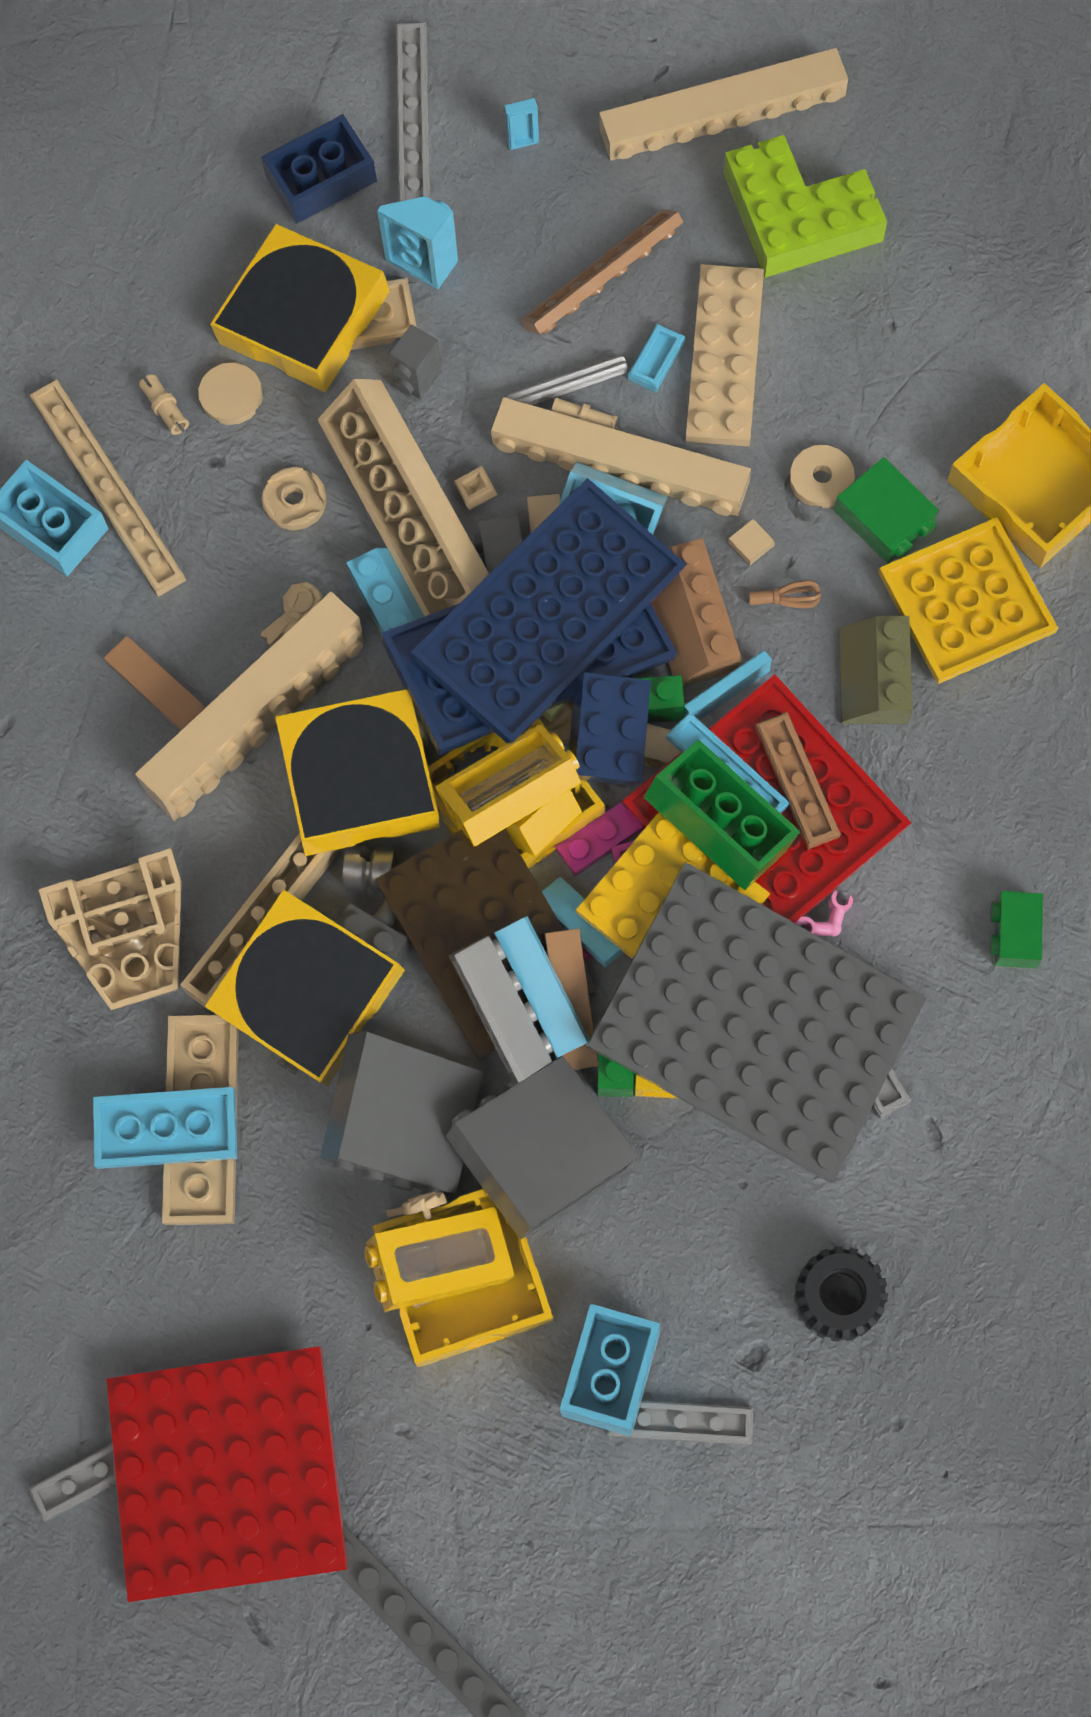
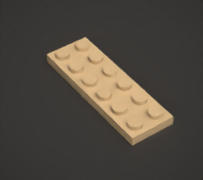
[685,264,764,447]
[162,1015,239,1225]

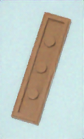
[103,636,206,731]
[755,712,841,849]
[544,928,598,1070]

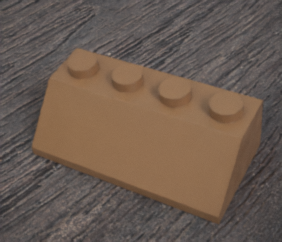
[651,538,741,686]

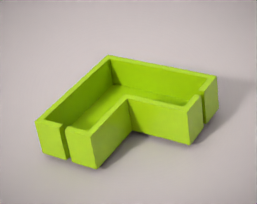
[723,135,887,278]

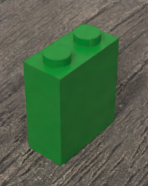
[834,457,939,563]

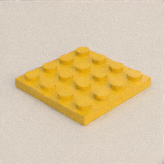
[878,517,1058,685]
[575,812,770,959]

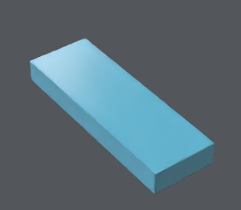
[683,651,772,720]
[542,877,624,968]

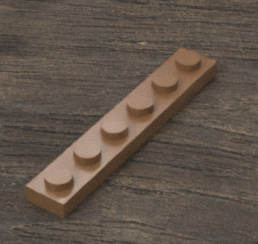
[520,209,683,334]

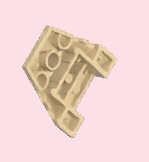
[39,848,182,1010]

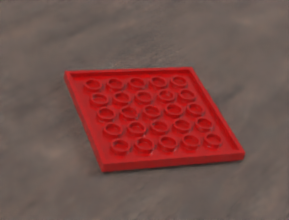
[622,674,911,923]
[106,1346,348,1602]

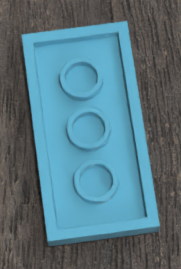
[93,1087,238,1169]

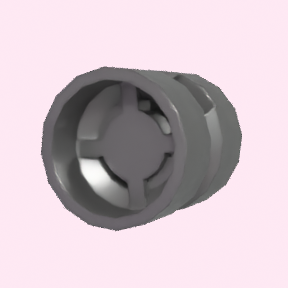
[343,845,396,892]

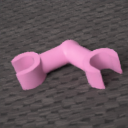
[795,890,853,937]

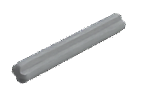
[506,355,628,405]

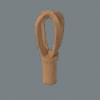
[749,580,821,608]

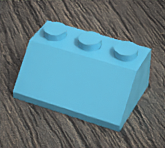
[377,196,458,289]
[558,462,668,535]
[346,548,425,634]

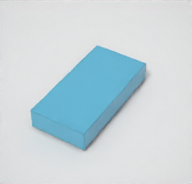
[504,98,539,150]
[628,324,685,393]

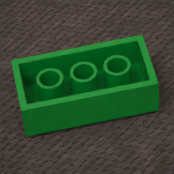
[644,739,800,890]

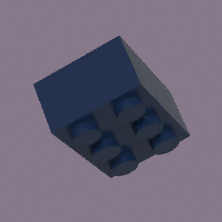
[261,114,377,224]
[569,672,651,786]

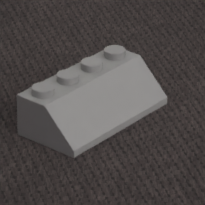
[448,936,553,1083]

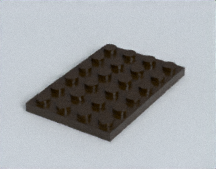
[375,828,598,1059]

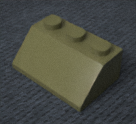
[839,616,913,724]

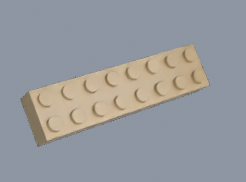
[318,379,489,616]
[135,591,365,821]

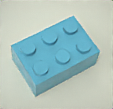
[0,460,109,577]
[560,1304,660,1437]

